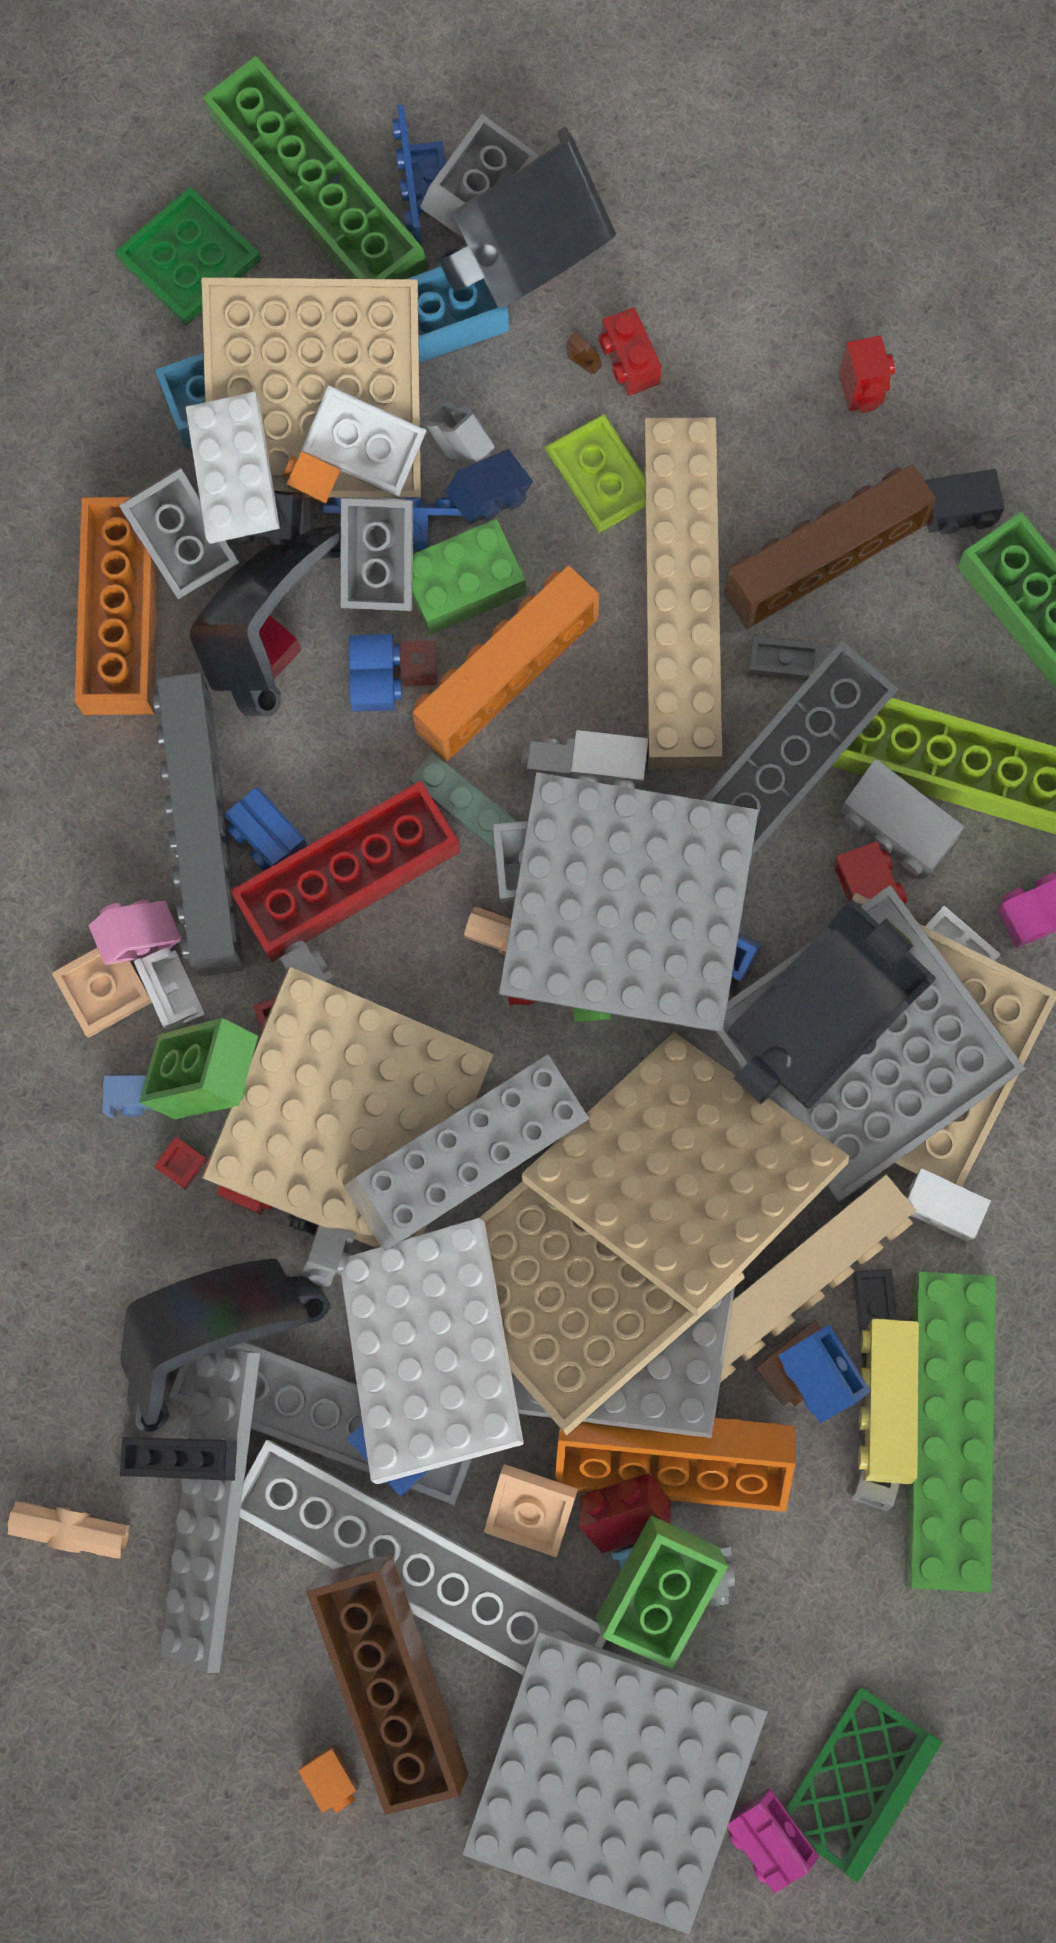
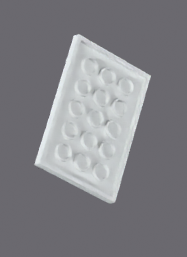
[341,1218,524,1484]

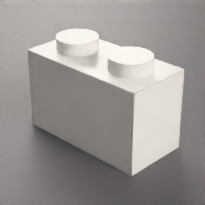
[571,730,648,789]

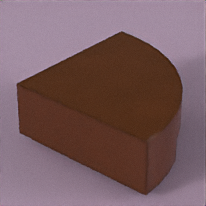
[567,332,602,374]

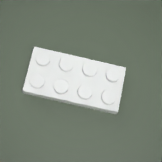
[186,392,280,544]

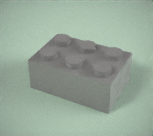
[420,114,539,239]

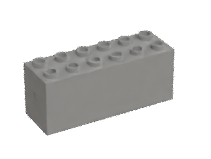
[344,1054,589,1250]

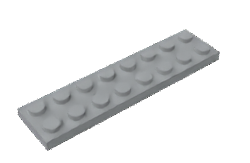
[169,1342,472,1505]
[160,1347,260,1673]

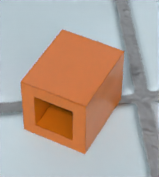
[283,451,341,505]
[298,1745,359,1813]

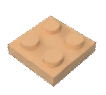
[52,947,152,1038]
[484,1464,578,1557]

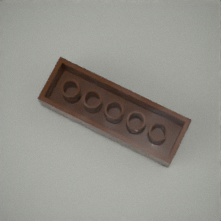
[724,464,936,629]
[306,1553,469,1815]

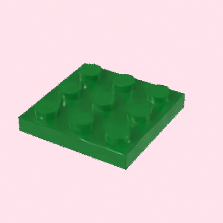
[115,187,261,326]

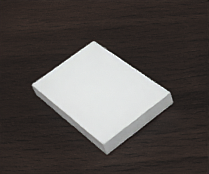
[300,385,427,497]

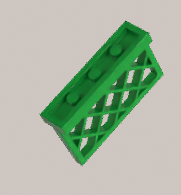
[786,1687,943,1883]

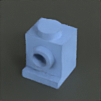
[102,1076,153,1118]

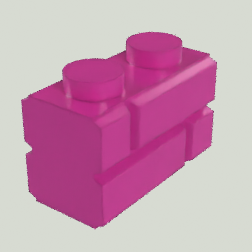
[727,1788,819,1893]

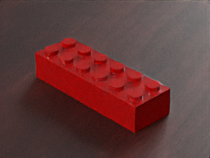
[230,781,460,962]

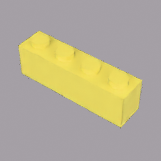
[858,1319,919,1484]

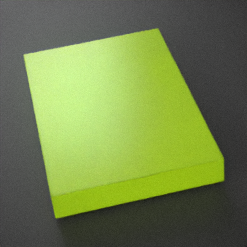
[544,414,645,534]

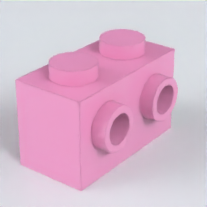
[88,899,181,965]

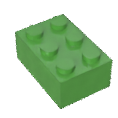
[412,519,526,636]
[139,1018,258,1119]
[596,1515,728,1669]

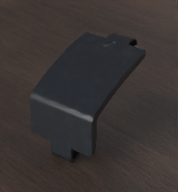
[437,127,616,308]
[190,526,341,716]
[728,899,936,1109]
[120,1258,331,1432]

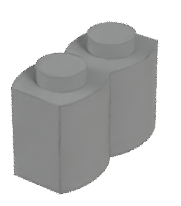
[422,402,495,465]

